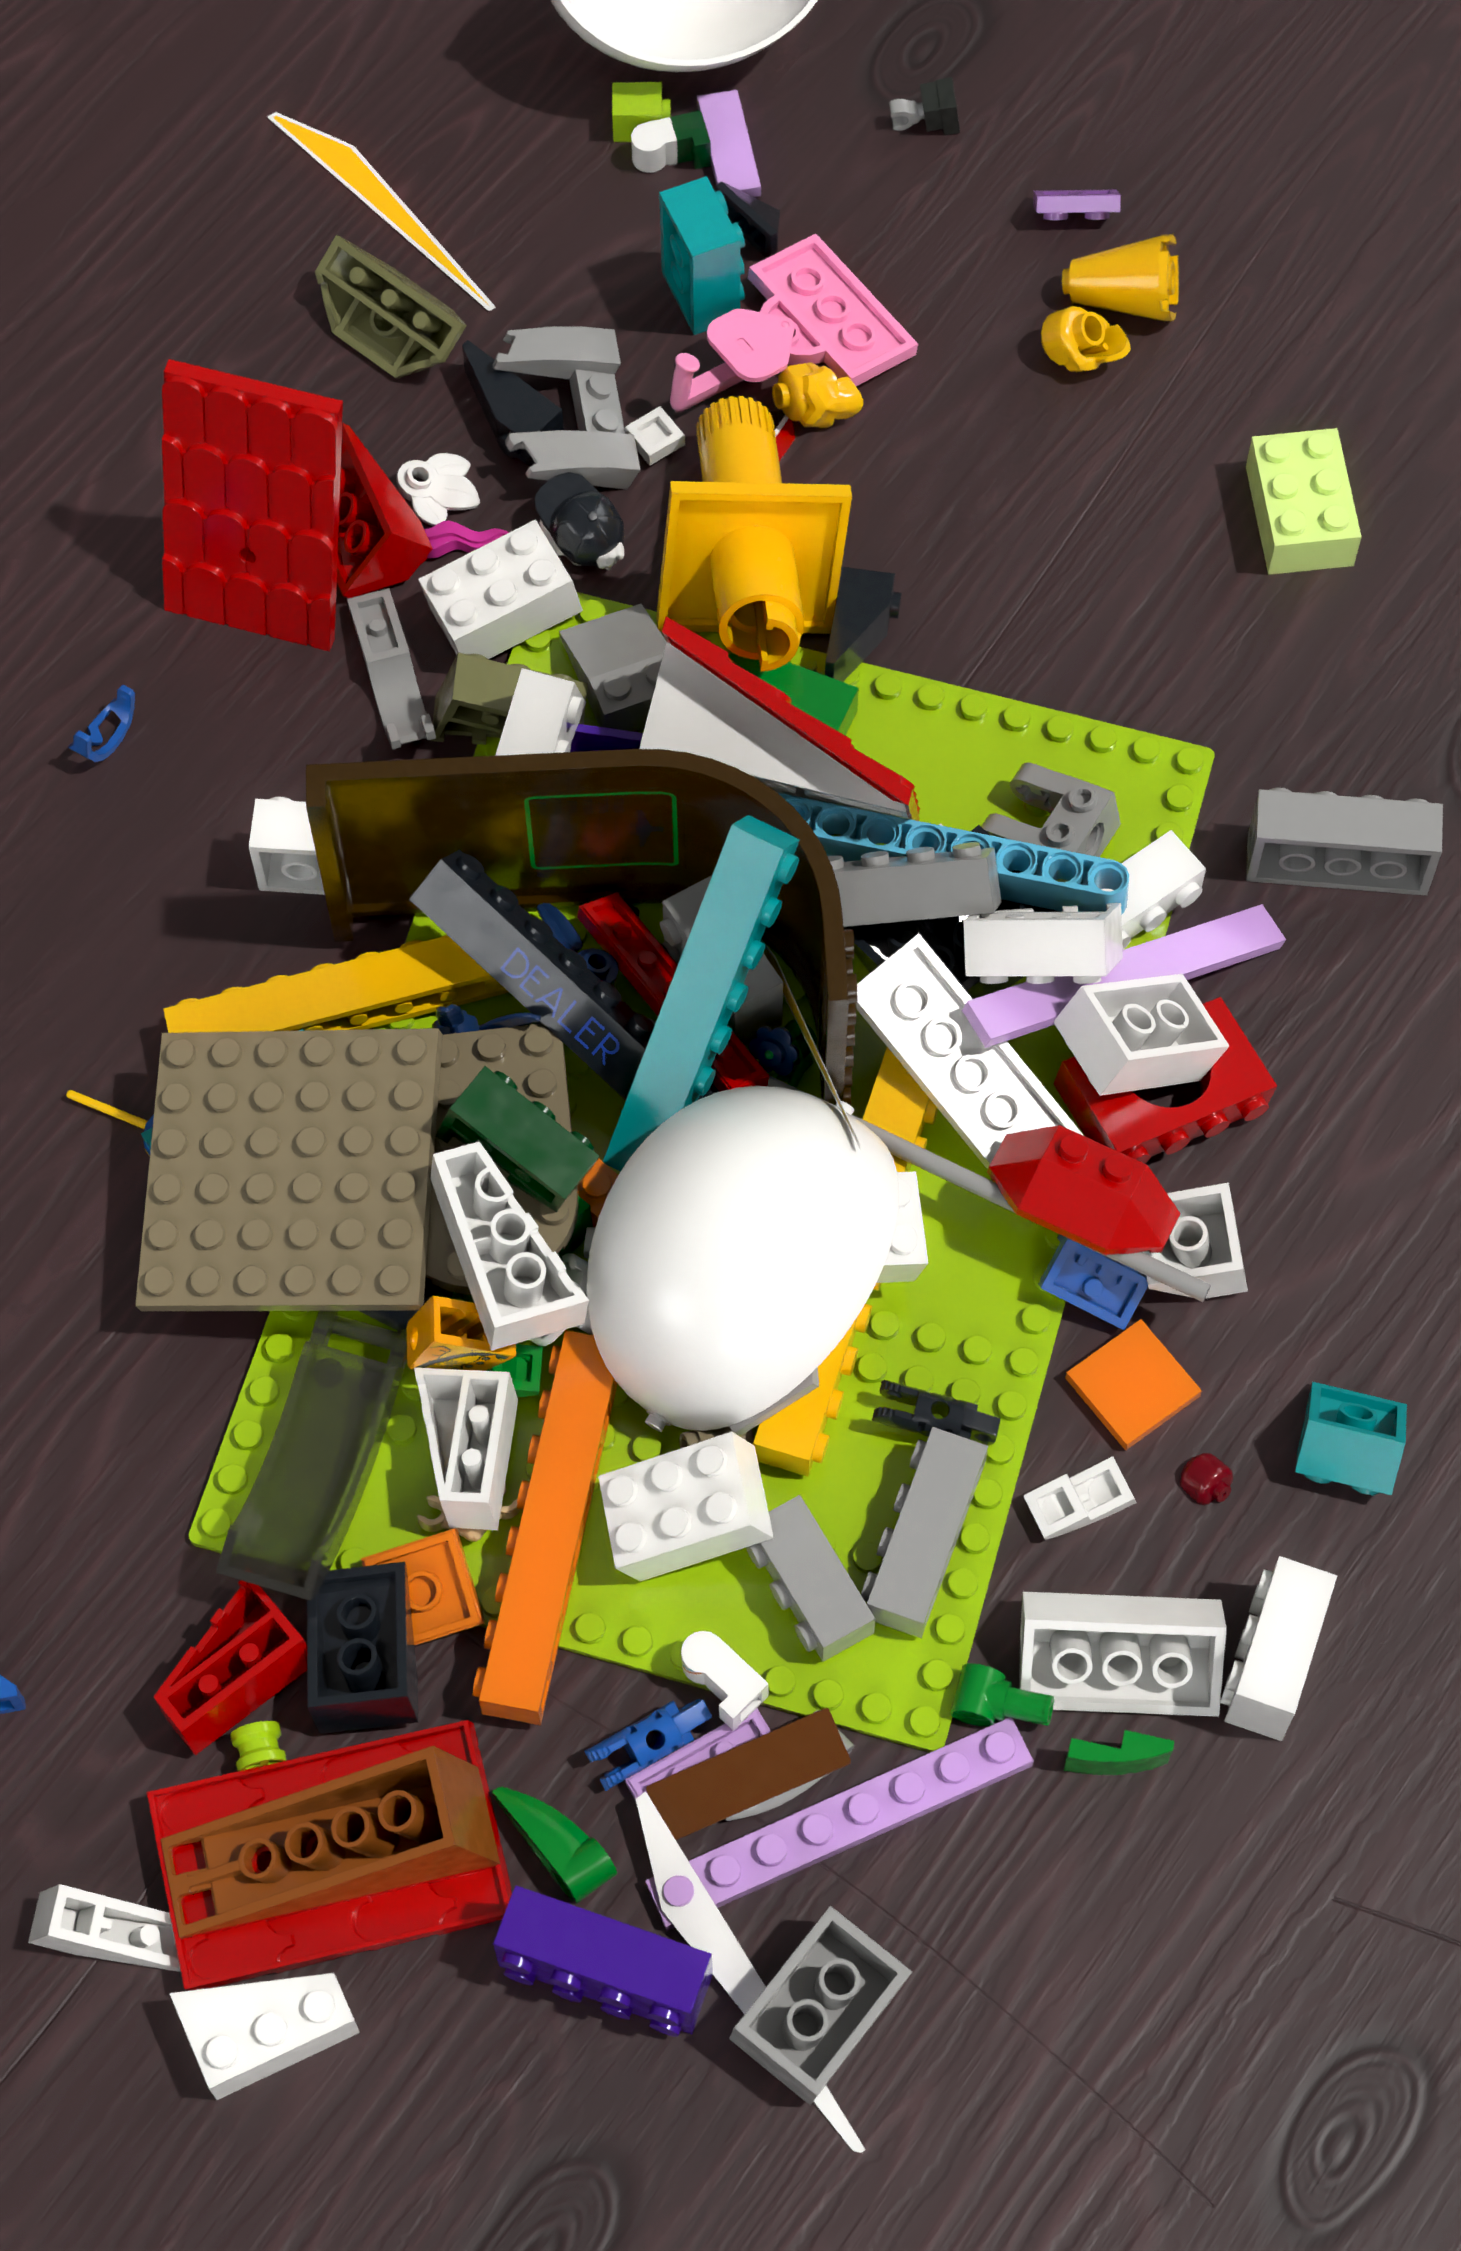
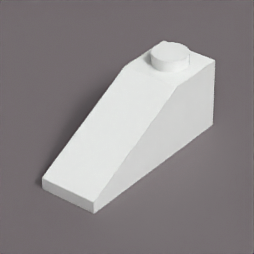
[28,1884,181,1972]

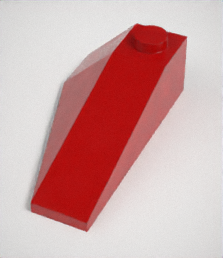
[337,423,433,598]

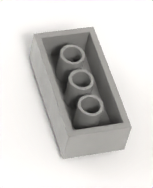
[1246,788,1443,896]

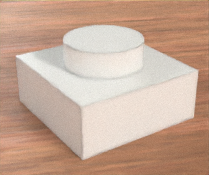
[625,406,685,465]

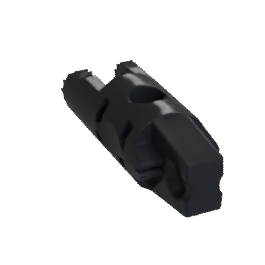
[872,1380,1000,1445]

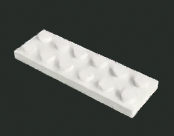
[856,933,1084,1169]

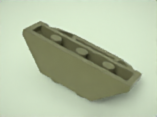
[315,235,467,379]

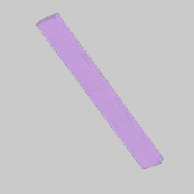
[962,904,1286,1048]

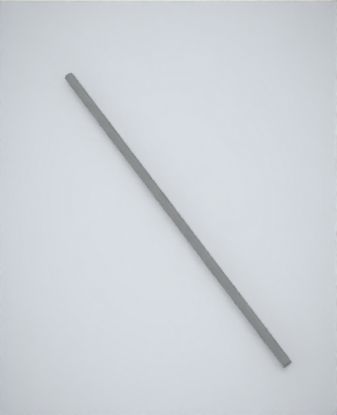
[636,1012,1211,1302]

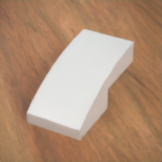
[1023,1456,1137,1540]

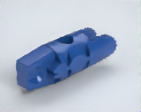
[584,1699,712,1791]

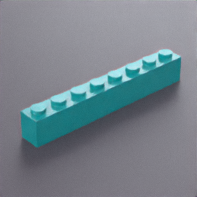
[603,815,800,1172]

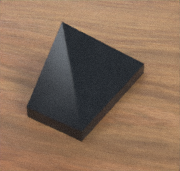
[715,181,780,258]

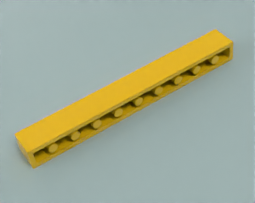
[753,1047,938,1477]

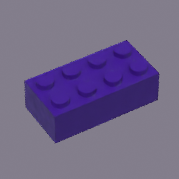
[493,1885,713,2037]

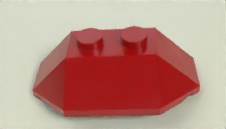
[987,1125,1181,1255]

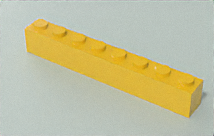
[163,934,509,1033]

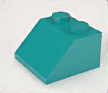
[1295,1381,1407,1495]

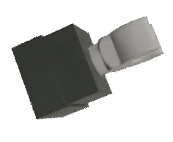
[889,77,960,135]

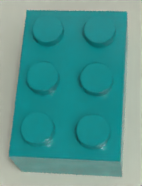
[659,176,745,335]

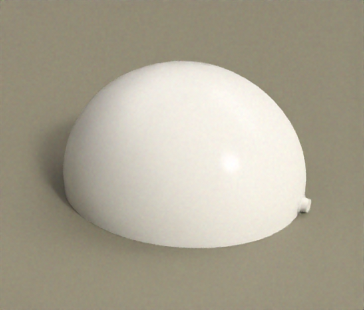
[551,0,818,72]
[587,1086,899,1432]

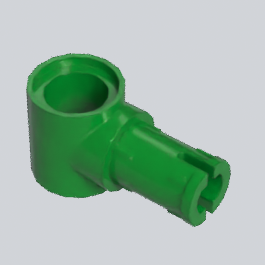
[950,1663,1055,1727]

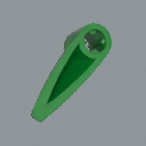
[492,1787,618,1904]

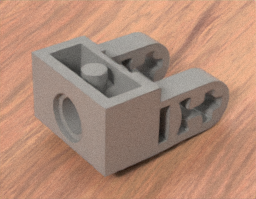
[981,763,1121,882]

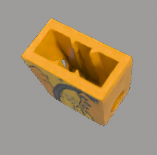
[407,1296,516,1371]

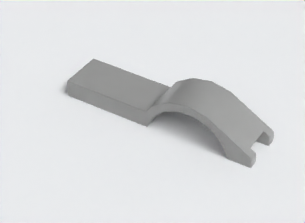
[347,588,436,749]

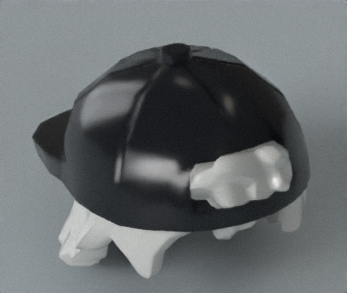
[535,472,624,571]

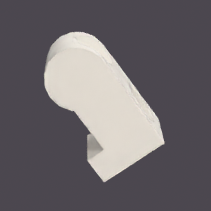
[681,1631,769,1731]

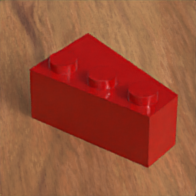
[153,1571,307,1756]

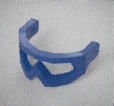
[68,685,135,762]

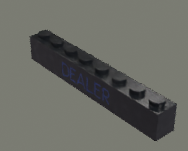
[409,849,719,1101]

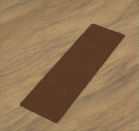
[646,1708,851,1840]

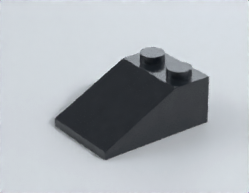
[307,1562,419,1734]

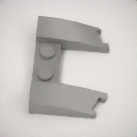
[492,327,640,490]

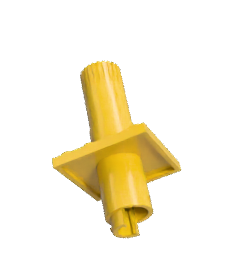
[656,396,852,671]

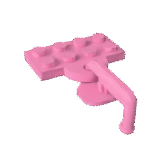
[670,234,918,412]

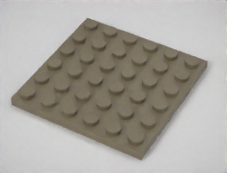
[135,1028,443,1311]

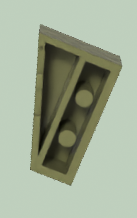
[430,653,588,745]

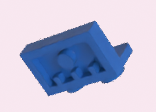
[1038,1234,1148,1330]

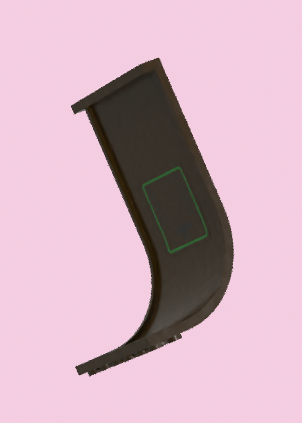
[306,749,858,1106]

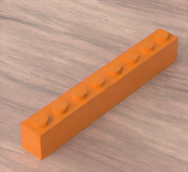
[473,1330,618,1726]

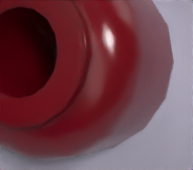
[1180,1453,1233,1505]

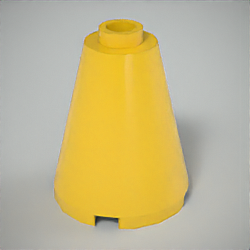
[1062,234,1179,321]

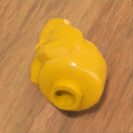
[1041,306,1130,372]
[772,362,863,428]

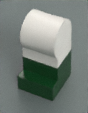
[631,110,711,173]

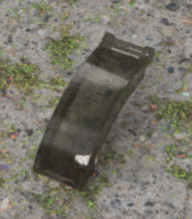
[216,1311,407,1601]

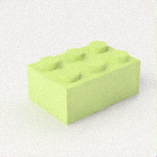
[1246,428,1361,575]

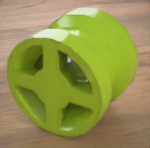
[230,1721,287,1771]

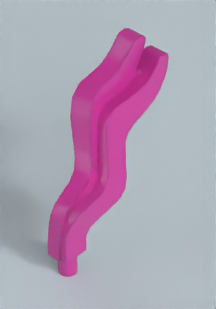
[424,521,510,558]

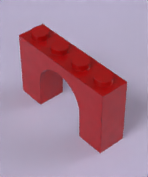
[1053,997,1277,1163]

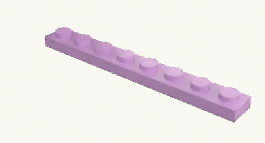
[645,1717,1034,1931]

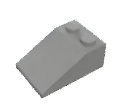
[559,604,667,732]

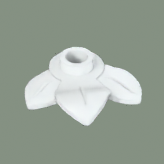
[396,453,480,527]

